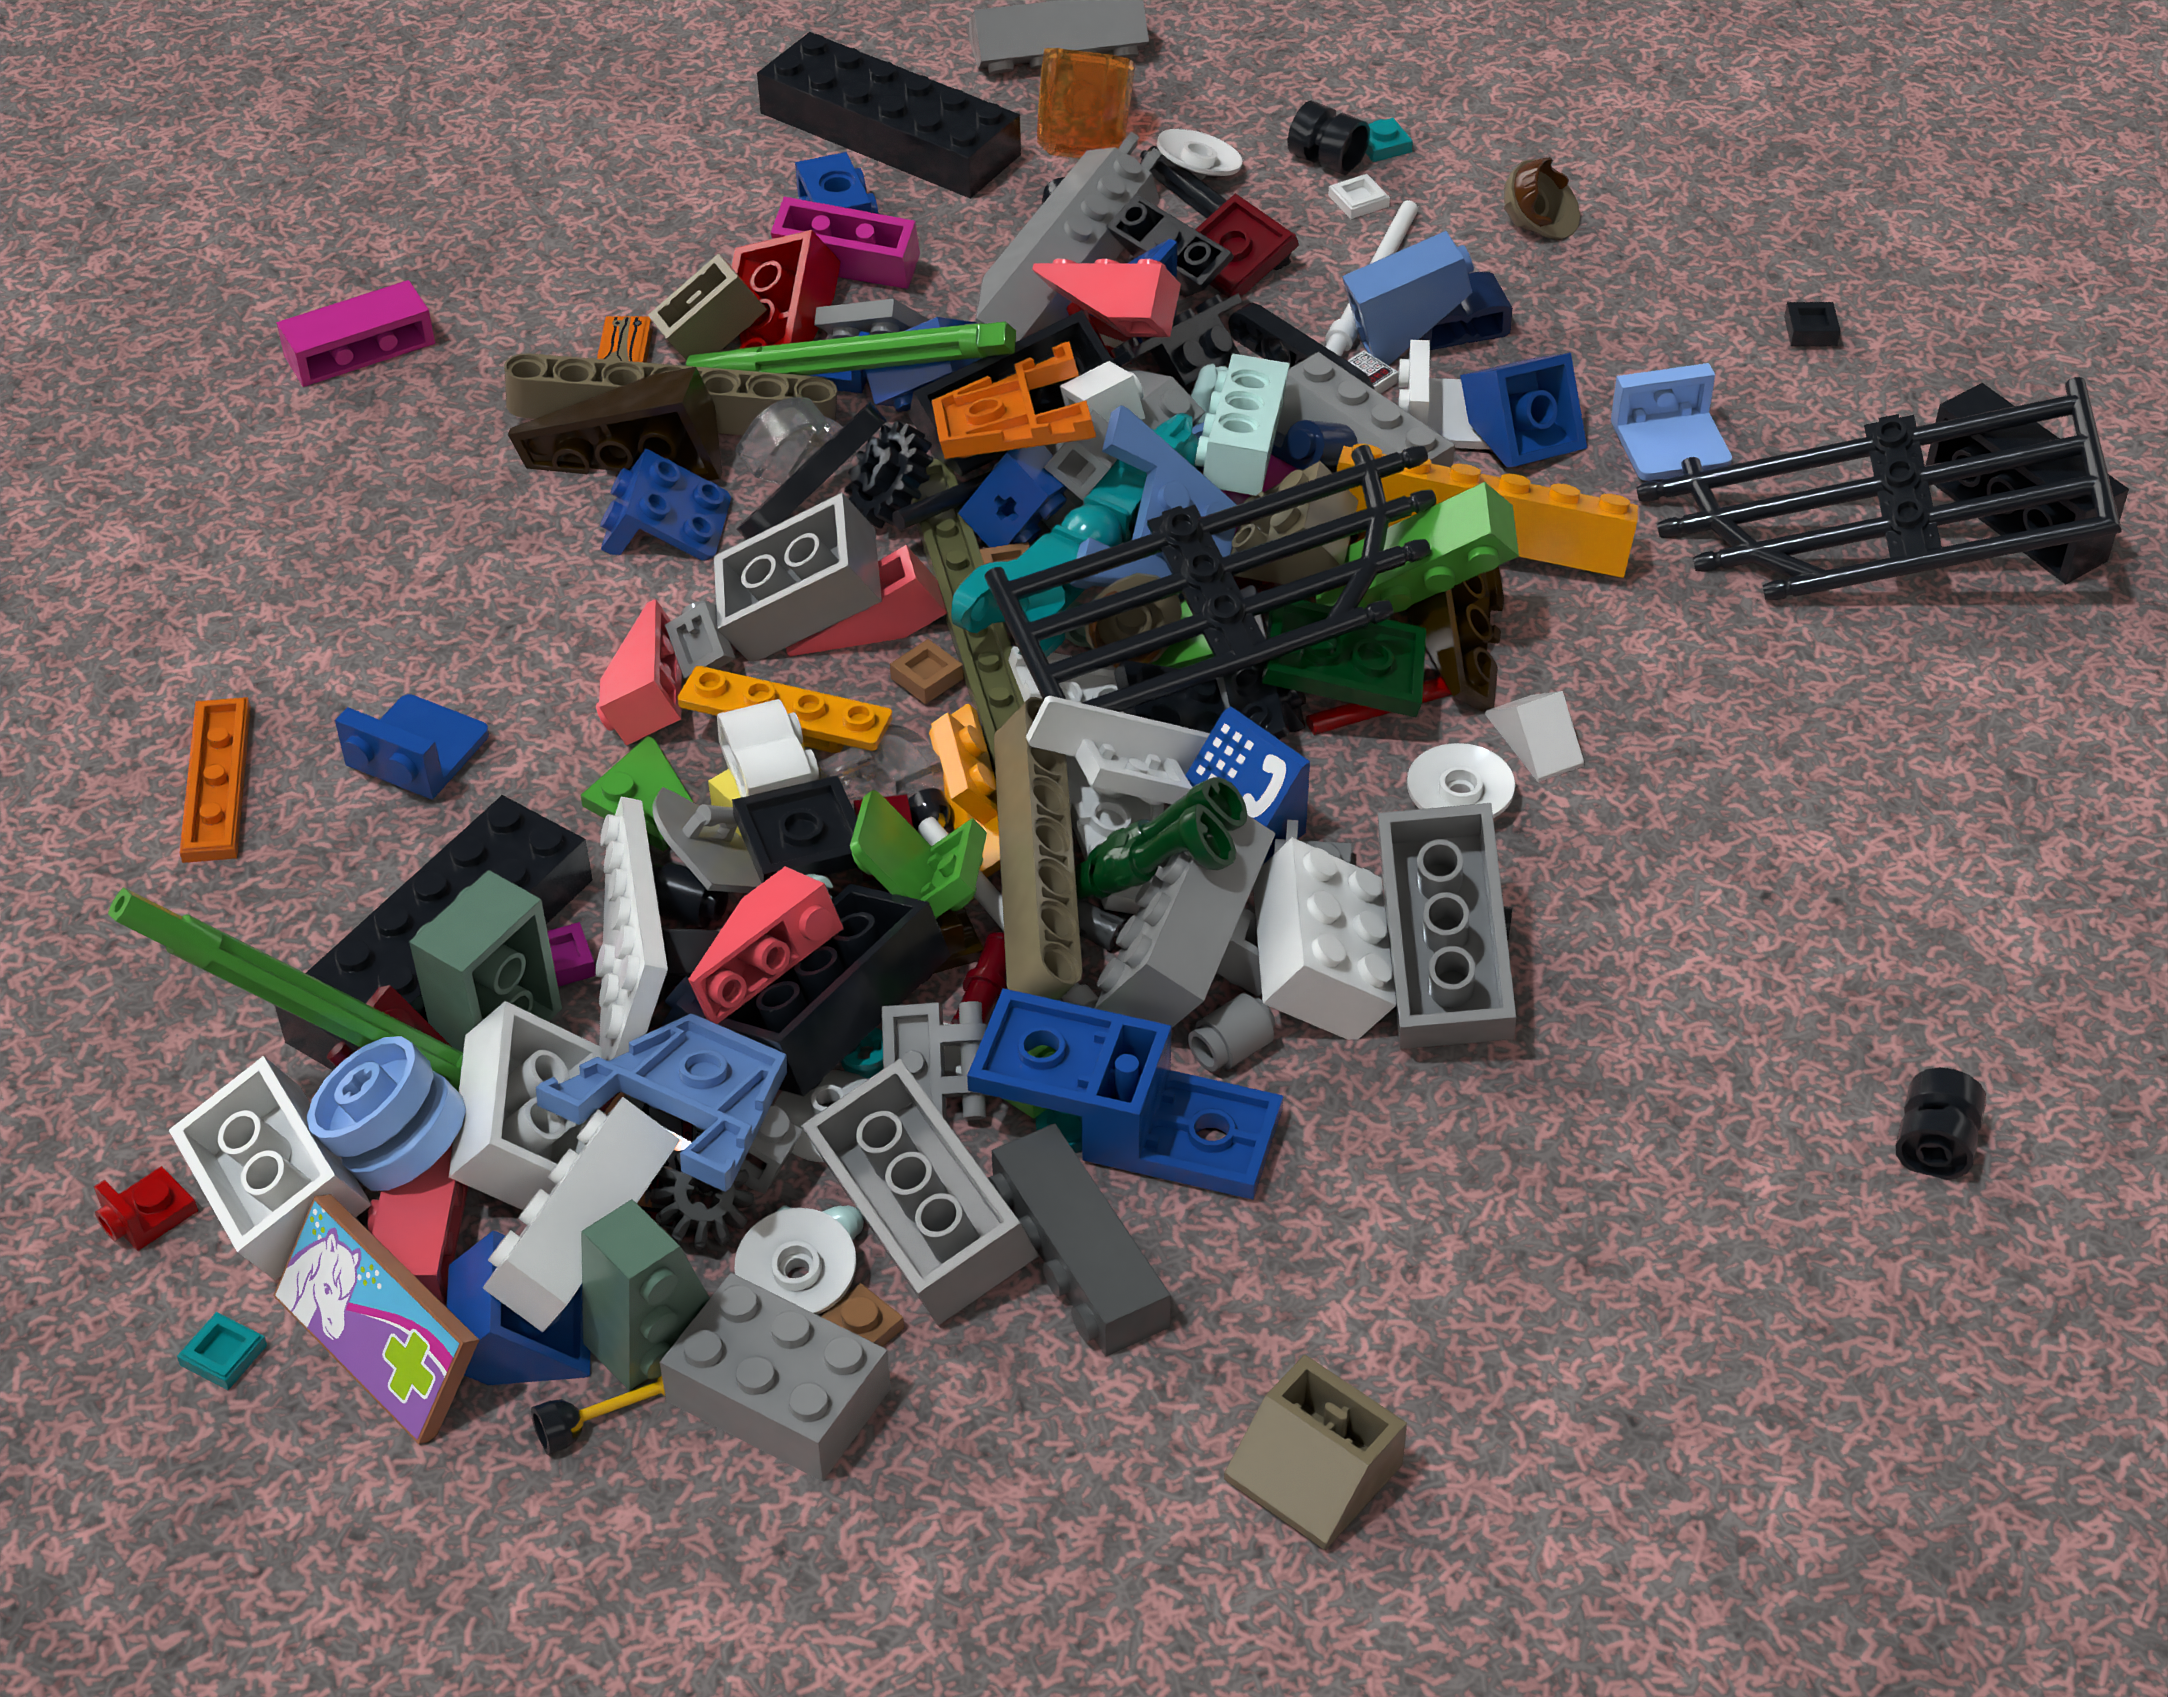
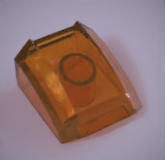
[1037,48,1135,159]

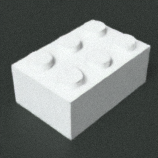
[1253,837,1396,1040]
[449,1001,602,1210]
[169,1056,372,1280]

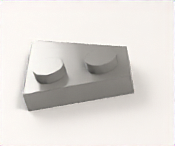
[814,299,930,339]

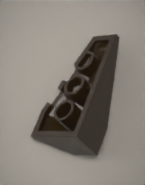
[508,367,722,481]
[1406,566,1504,711]

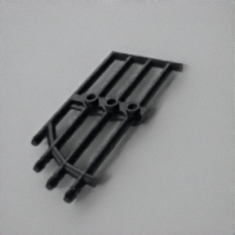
[1636,377,2122,600]
[984,445,1437,712]

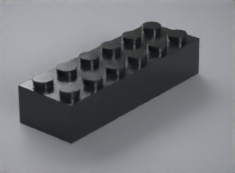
[757,32,1021,199]
[274,795,593,1071]

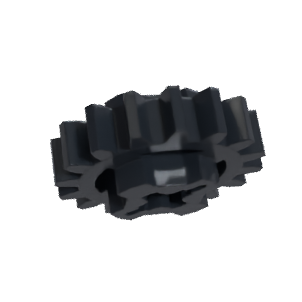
[844,421,933,529]

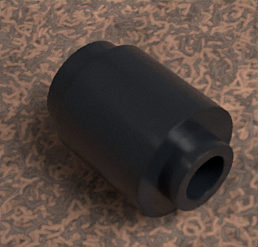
[652,862,728,929]

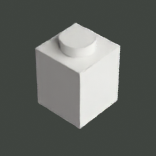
[1060,361,1145,423]

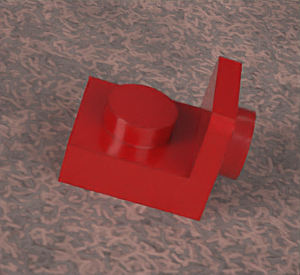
[94,1166,198,1251]

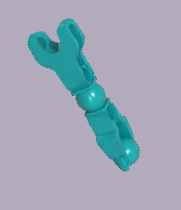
[951,413,1201,658]

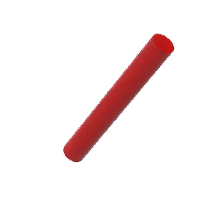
[1306,677,1452,735]

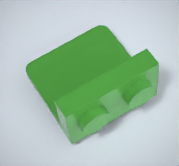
[850,790,987,918]

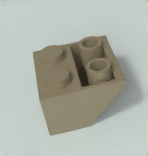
[648,253,767,361]
[1230,461,1359,584]
[1224,1354,1407,1551]

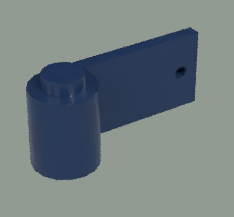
[1271,420,1358,472]

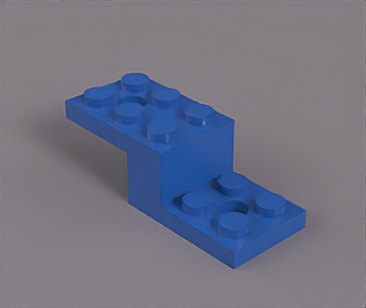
[967,988,1283,1200]

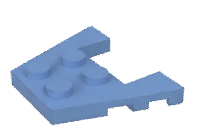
[1070,405,1237,599]
[536,1013,787,1192]

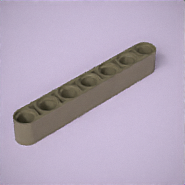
[504,353,837,440]
[994,697,1082,1000]

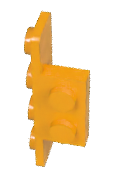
[678,666,892,754]
[929,704,1001,878]

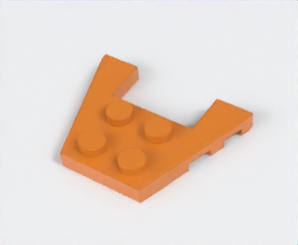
[932,341,1096,459]

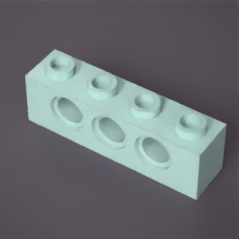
[1195,353,1290,496]

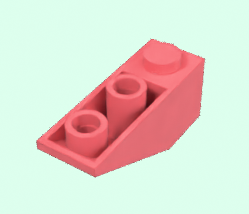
[1032,259,1181,337]
[688,866,844,1024]

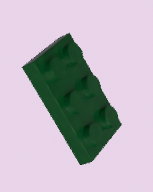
[1262,600,1426,718]

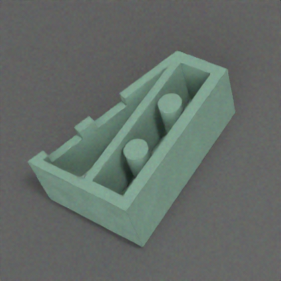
[581,1199,710,1391]

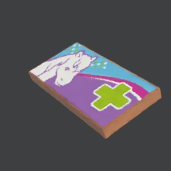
[273,1194,479,1444]

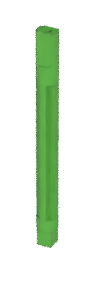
[686,321,1016,375]
[108,887,463,1092]

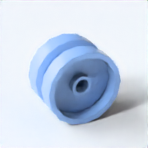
[307,1036,466,1191]

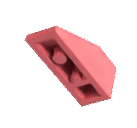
[786,545,947,657]
[596,599,682,746]

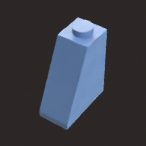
[1342,231,1474,366]

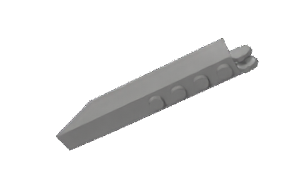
[975,132,1162,342]

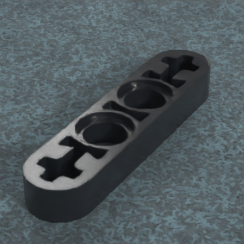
[1228,303,1375,390]
[736,402,887,540]

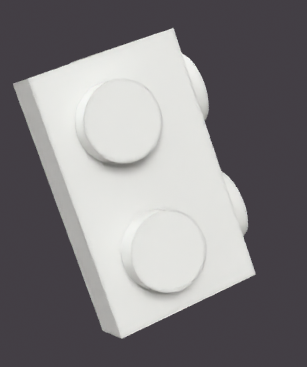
[1398,340,1491,449]

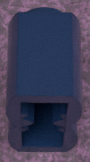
[1419,272,1513,350]

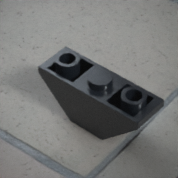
[1106,194,1234,297]

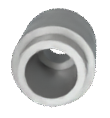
[1188,993,1275,1072]

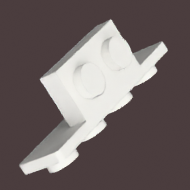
[1026,696,1210,805]

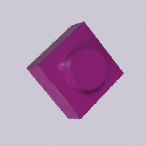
[547,922,596,987]

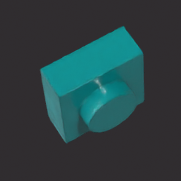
[1365,118,1413,162]

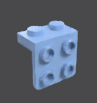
[1610,363,1732,481]

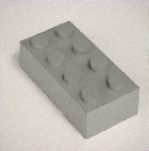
[1378,803,1516,1049]
[1094,815,1276,1027]
[801,1058,1039,1326]

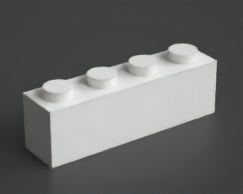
[482,1097,680,1332]

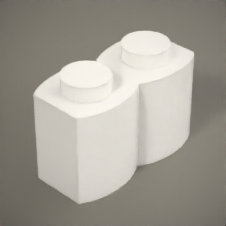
[717,699,819,797]

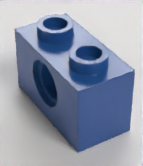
[795,152,879,214]

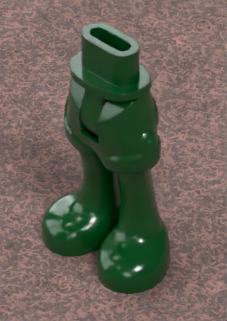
[1075,777,1247,900]

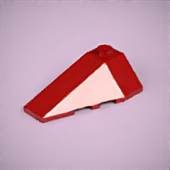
[731,230,841,349]

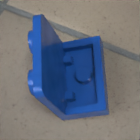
[600,449,731,561]
[335,694,489,800]

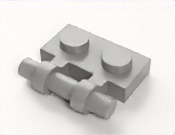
[882,1001,990,1121]

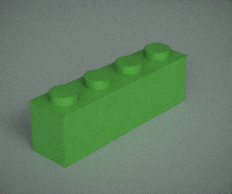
[1316,482,1519,613]

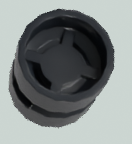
[1287,100,1370,176]
[1896,1067,1986,1180]

